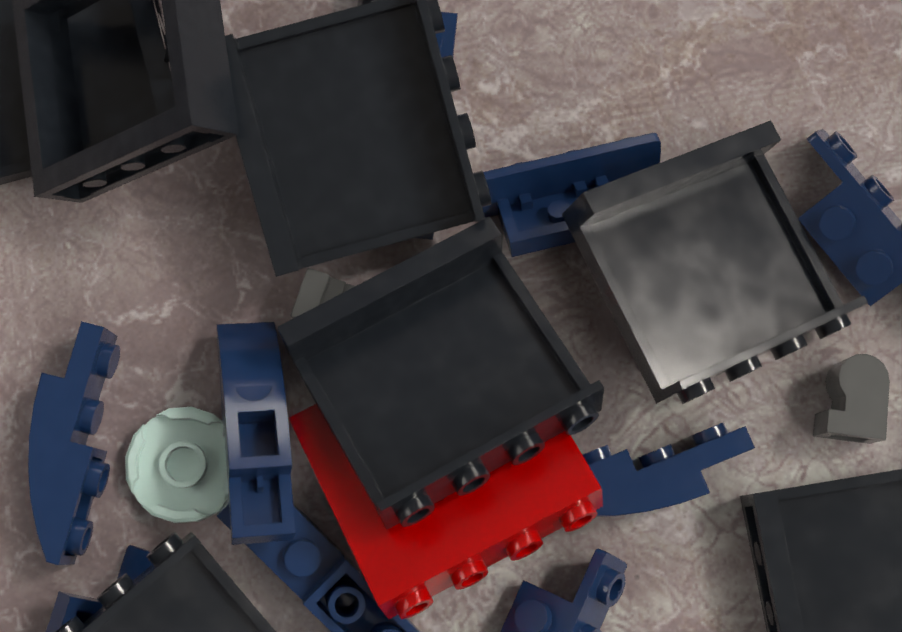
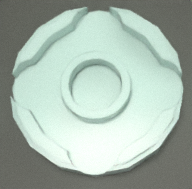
[125,407,229,523]

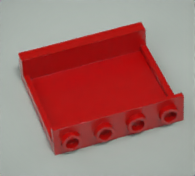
[288,404,603,619]

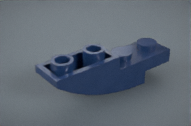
[28,321,120,565]
[216,322,296,545]
[583,422,755,517]
[216,502,420,632]

